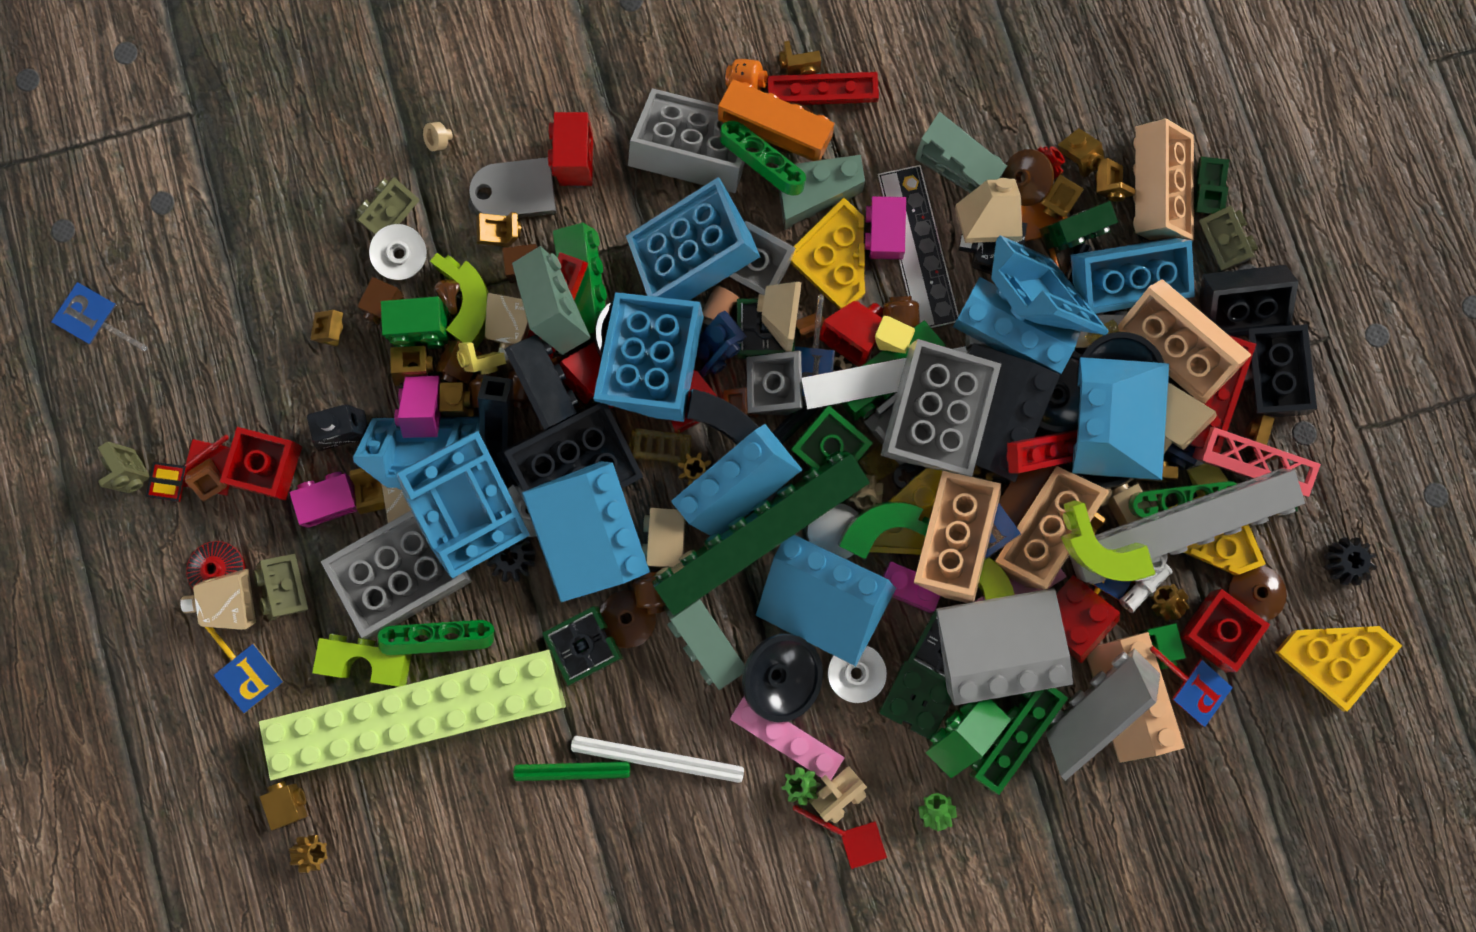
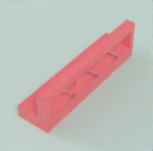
[1192,427,1321,497]

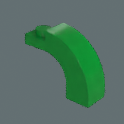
[837,501,930,559]

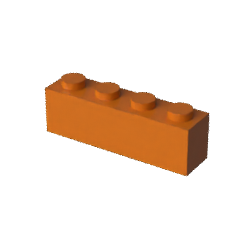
[718,79,835,161]

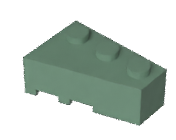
[915,111,1007,193]
[777,155,865,230]
[512,246,591,355]
[664,599,745,690]

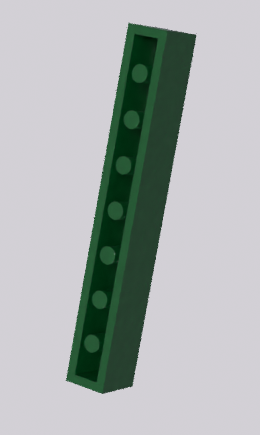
[652,450,870,616]

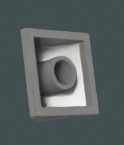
[729,221,796,295]
[747,351,803,416]

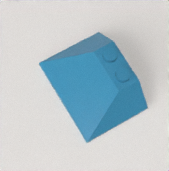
[991,235,1109,335]
[1072,357,1169,480]
[353,417,479,490]
[396,431,530,578]

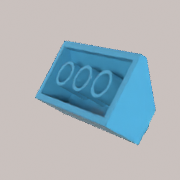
[1071,238,1195,314]
[953,277,1081,375]
[671,424,802,536]

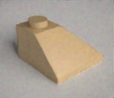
[955,178,1023,243]
[757,282,801,352]

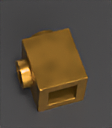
[260,781,308,831]

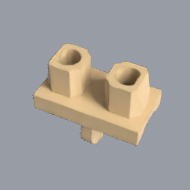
[808,766,867,823]

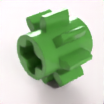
[782,767,821,805]
[919,793,957,831]

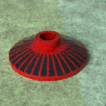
[186,541,245,589]

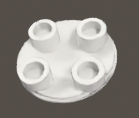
[807,503,858,559]

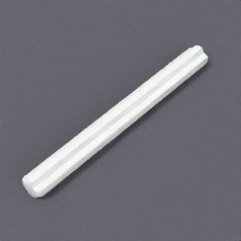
[571,736,744,783]

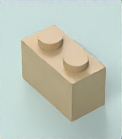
[642,508,686,569]

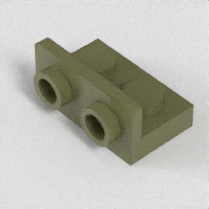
[355,177,420,235]
[1199,205,1259,272]
[98,441,150,493]
[253,554,308,621]

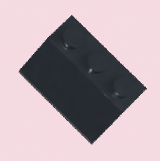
[1199,265,1299,337]
[1247,324,1317,417]
[504,335,579,429]

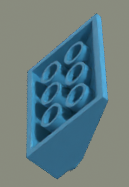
[626,177,760,301]
[593,292,704,422]
[522,461,650,602]
[756,535,896,667]

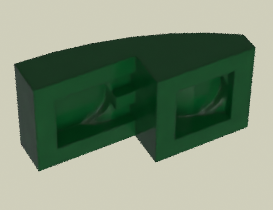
[1195,157,1230,214]

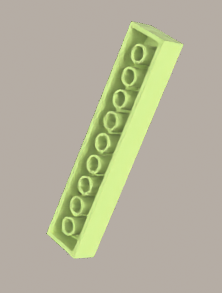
[259,650,566,780]

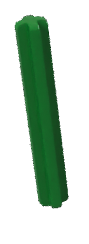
[513,762,630,781]

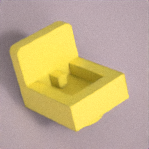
[457,342,506,375]

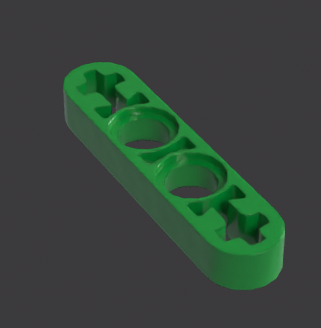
[720,121,806,196]
[1128,481,1237,518]
[377,620,494,655]

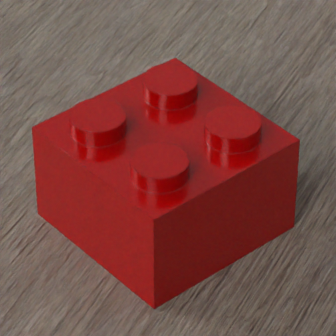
[548,112,594,186]
[220,427,303,501]
[1056,575,1120,663]
[1179,589,1270,673]

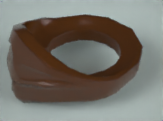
[435,279,460,318]

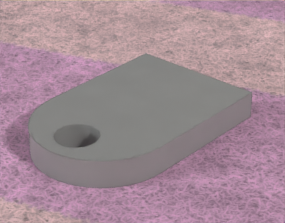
[469,157,556,218]

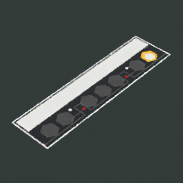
[878,165,959,328]

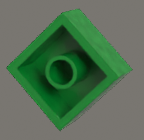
[381,296,452,349]
[790,405,873,469]
[925,699,1011,778]

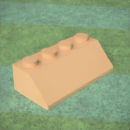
[1133,118,1194,241]
[1115,279,1251,404]
[995,466,1109,590]
[914,471,1001,603]
[1087,632,1185,763]

